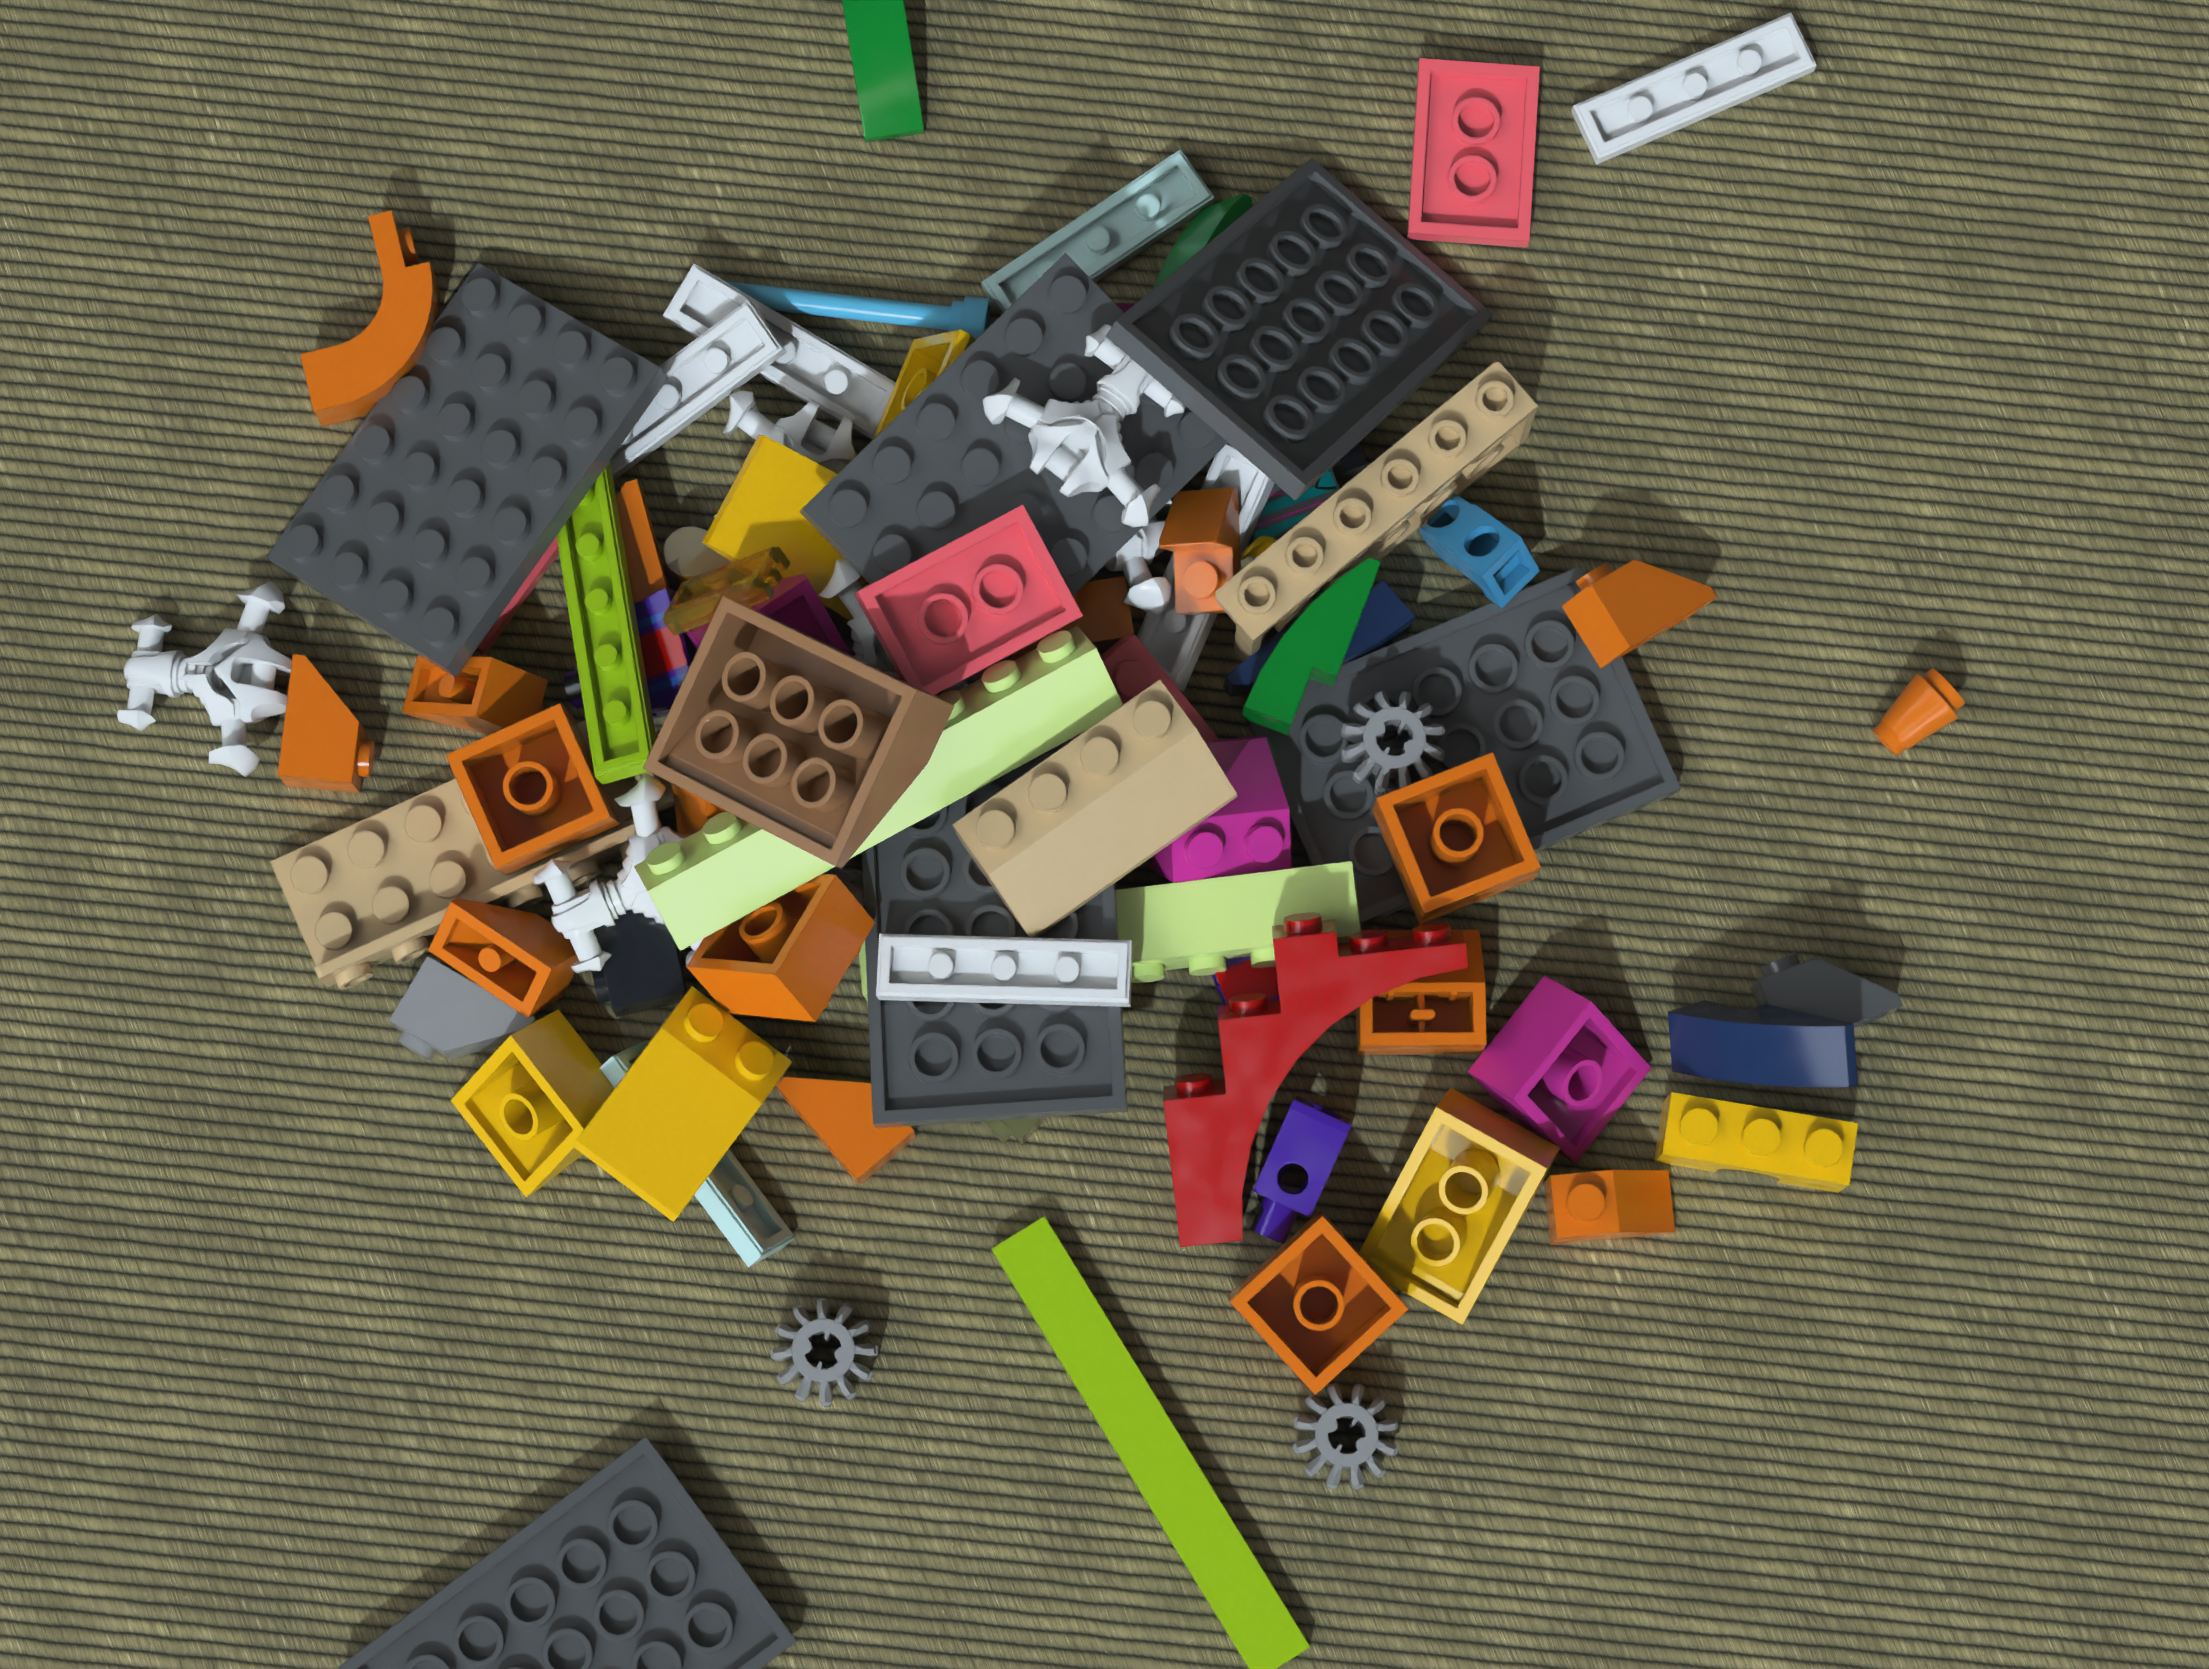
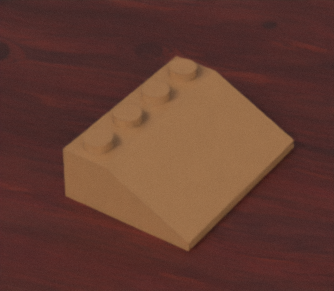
[643,596,955,869]

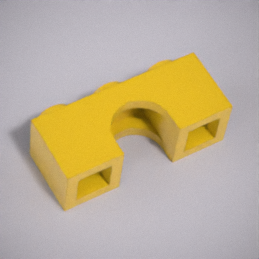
[1654,1092,1858,1193]

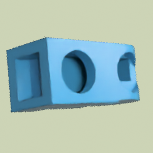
[1418,494,1540,609]

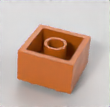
[446,703,621,875]
[1372,752,1541,925]
[686,874,875,1022]
[1228,1210,1409,1395]

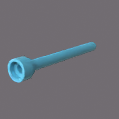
[725,281,991,340]

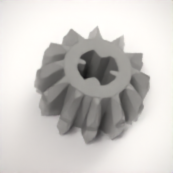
[1341,691,1445,796]
[770,1298,879,1407]
[1292,1383,1398,1490]

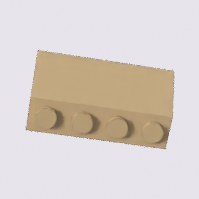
[952,680,1238,938]

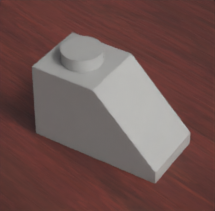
[389,956,537,1060]

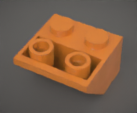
[1356,930,1486,1055]

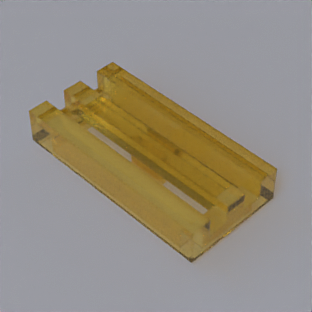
[662,546,790,636]

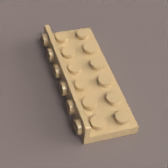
[1215,362,1538,661]
[270,720,663,990]

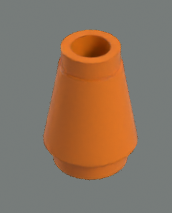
[1872,667,1965,757]

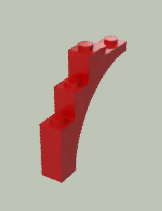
[1163,912,1469,1247]

